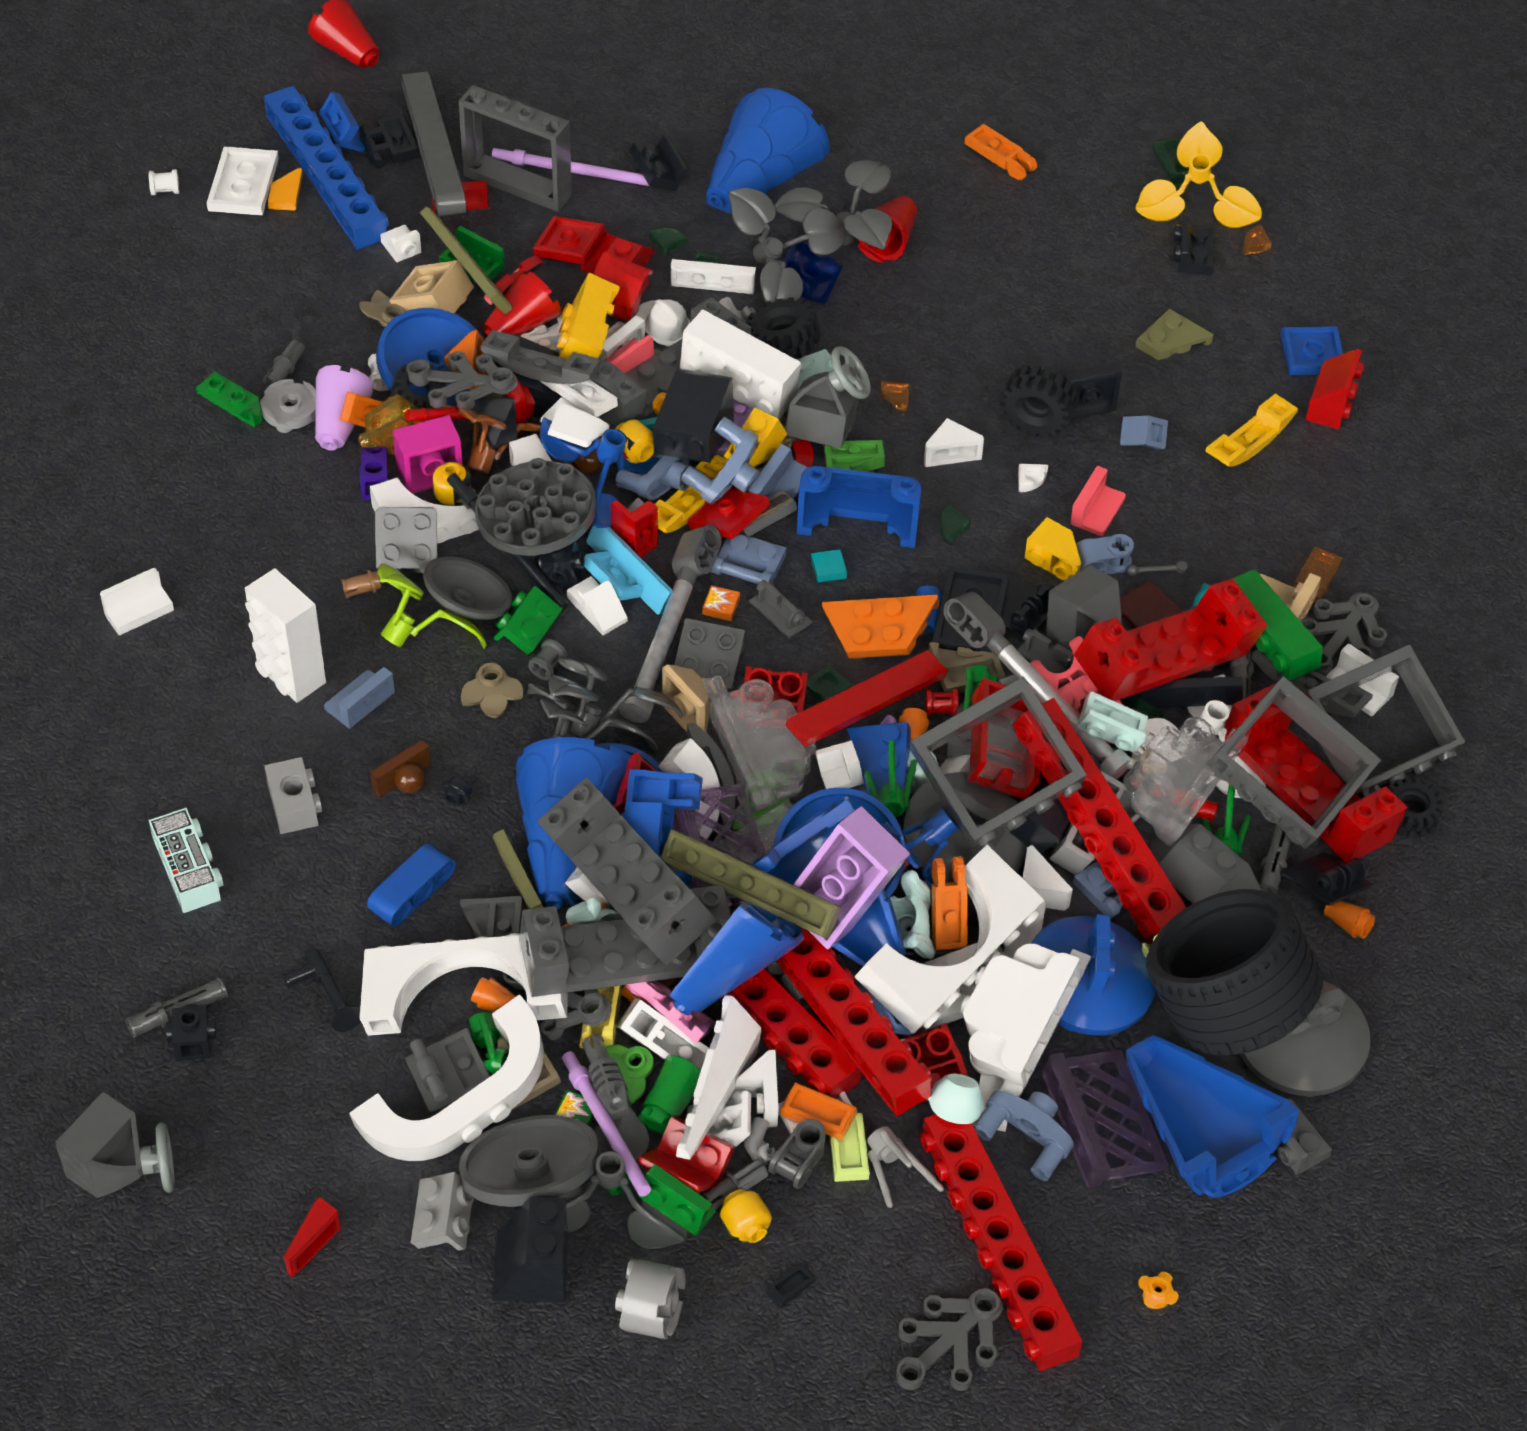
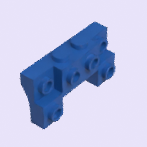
[621,769,703,889]

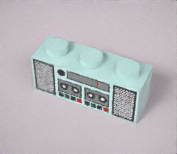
[149,808,224,913]

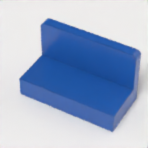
[319,91,366,152]

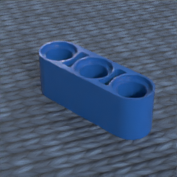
[367,843,456,927]

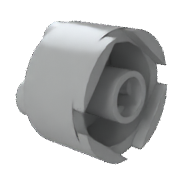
[615,1259,685,1339]

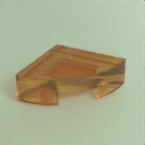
[1243,225,1272,255]
[880,381,909,411]

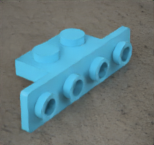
[584,526,673,615]

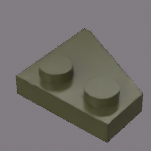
[1135,309,1214,360]

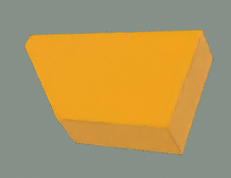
[268,168,303,211]

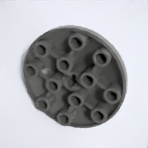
[475,458,597,567]
[902,772,1028,883]
[1240,981,1371,1097]

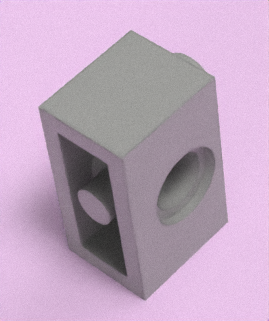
[264,757,322,834]

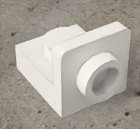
[380,225,421,262]

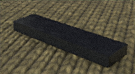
[1120,676,1243,709]

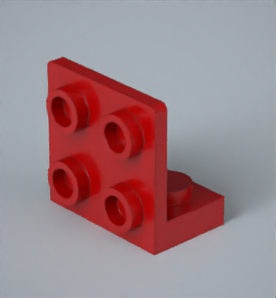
[637,1116,736,1193]

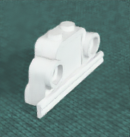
[960,944,1091,1097]

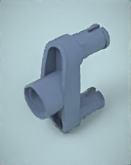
[681,417,759,504]
[616,454,691,500]
[974,1090,1074,1181]

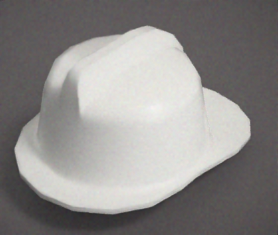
[634,299,690,347]

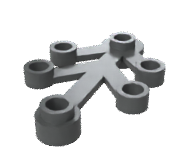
[406,351,518,410]
[1301,593,1387,677]
[503,972,611,1040]
[896,1288,1003,1391]

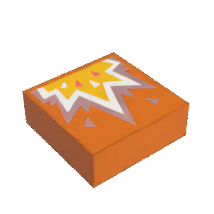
[702,585,740,622]

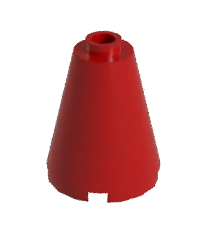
[308,0,380,69]
[858,195,918,263]
[482,270,562,339]

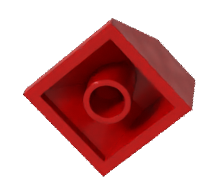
[580,232,654,274]

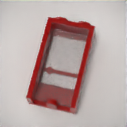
[967,678,1041,799]

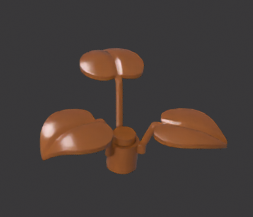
[440,404,541,474]

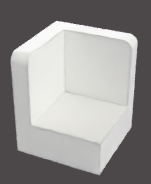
[815,740,864,789]

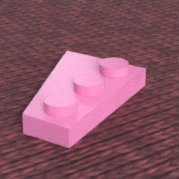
[626,980,716,1044]

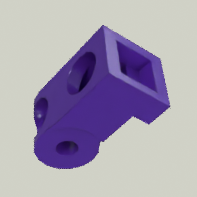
[360,446,388,500]

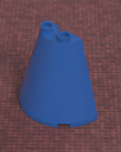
[669,901,804,1016]

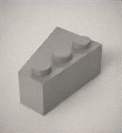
[1049,770,1155,875]

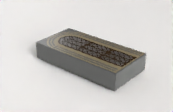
[742,490,798,537]

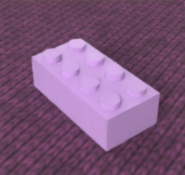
[793,806,910,950]

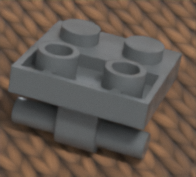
[405,1028,490,1116]

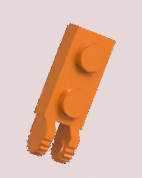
[964,124,1038,181]
[932,856,967,951]

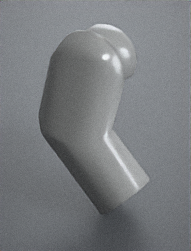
[719,297,756,323]
[744,1117,776,1165]

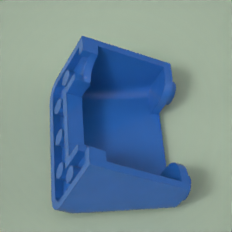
[797,466,921,548]

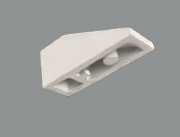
[616,998,709,1070]

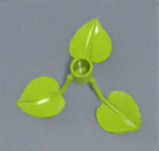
[377,563,487,649]

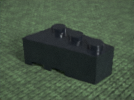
[1010,753,1101,854]

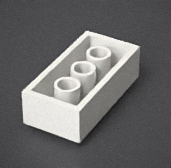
[680,309,801,419]
[245,568,326,703]

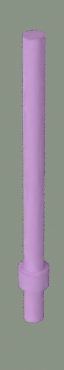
[492,148,651,187]
[562,1051,651,1196]

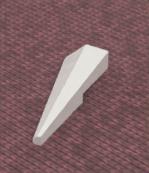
[676,995,761,1160]

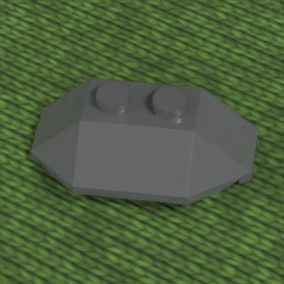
[1150,823,1261,905]

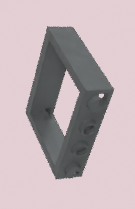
[459,85,572,212]
[1304,644,1465,797]
[910,676,1087,848]
[1207,676,1381,849]

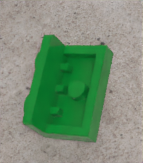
[439,226,505,284]
[196,371,263,428]
[493,585,563,655]
[639,1164,715,1236]

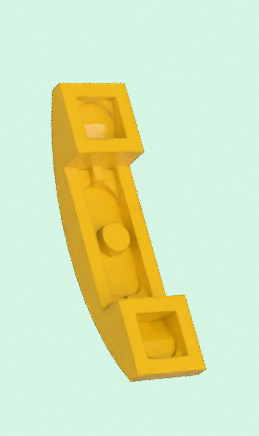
[1206,394,1298,467]
[655,454,728,533]

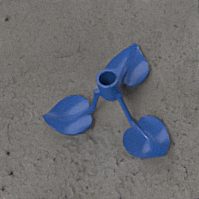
[540,417,660,528]
[883,808,968,912]

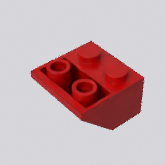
[1305,349,1365,429]

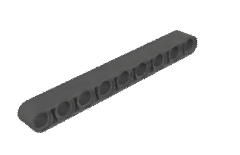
[401,71,466,217]

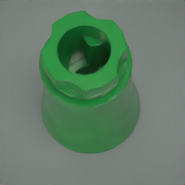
[638,1055,701,1135]

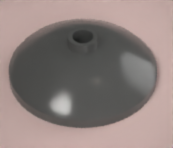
[423,557,512,620]

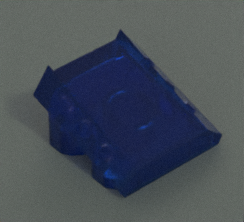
[782,242,843,304]

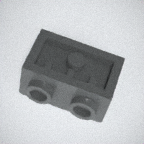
[1277,1098,1332,1175]

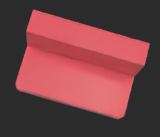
[601,335,654,373]
[1070,466,1126,536]

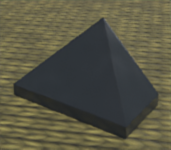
[470,392,518,449]

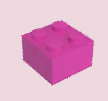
[392,415,462,494]

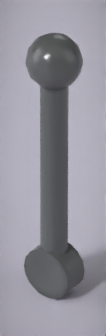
[1127,561,1188,576]

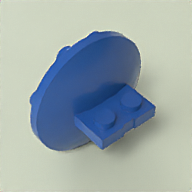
[1031,914,1156,1036]

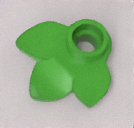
[592,1044,654,1105]

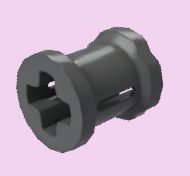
[528,639,567,681]

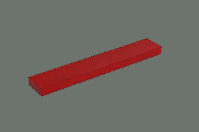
[785,650,948,747]

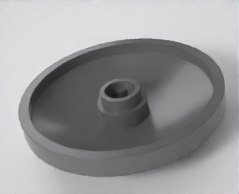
[459,1115,600,1207]

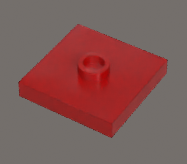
[532,216,605,265]
[687,488,770,539]

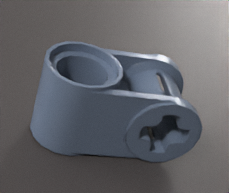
[1076,534,1134,575]

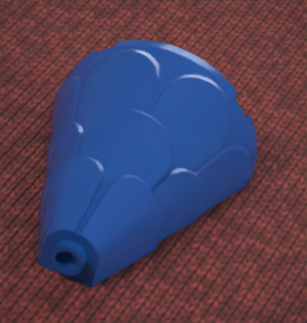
[707,88,830,214]
[515,737,631,909]
[750,796,906,966]
[1126,1035,1299,1198]

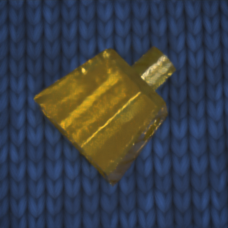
[359,394,429,455]

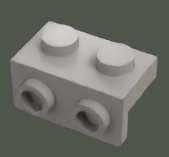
[411,1172,474,1251]

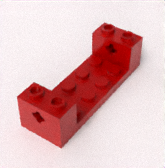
[1074,578,1268,701]
[1224,684,1408,864]

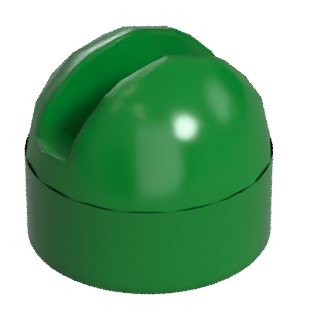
[484,1048,509,1074]

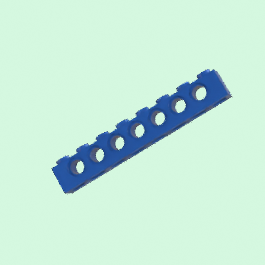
[264,86,389,250]

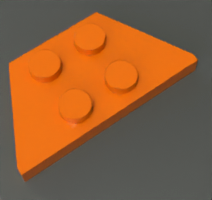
[822,595,940,659]

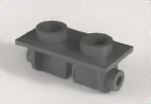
[749,580,812,639]
[1017,629,1074,673]

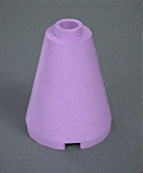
[315,365,373,450]

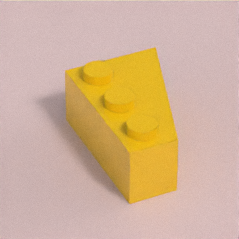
[557,273,620,360]

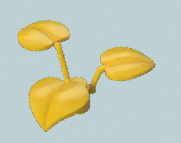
[1135,121,1262,228]

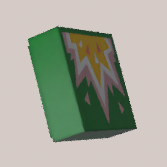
[554,1090,594,1126]

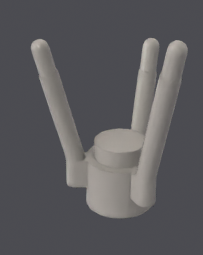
[867,1126,944,1208]

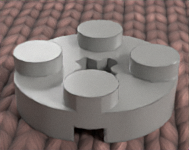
[260,379,316,433]

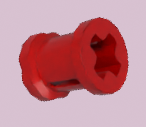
[925,689,959,717]

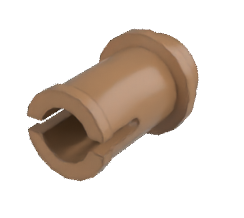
[341,569,381,598]

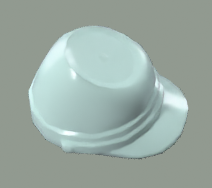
[928,1073,985,1124]

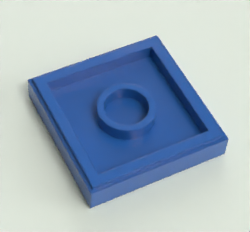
[1280,326,1344,375]

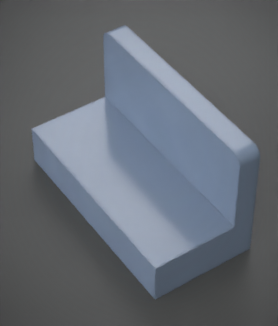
[749,444,808,500]
[324,667,395,729]

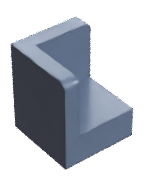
[1120,415,1168,450]

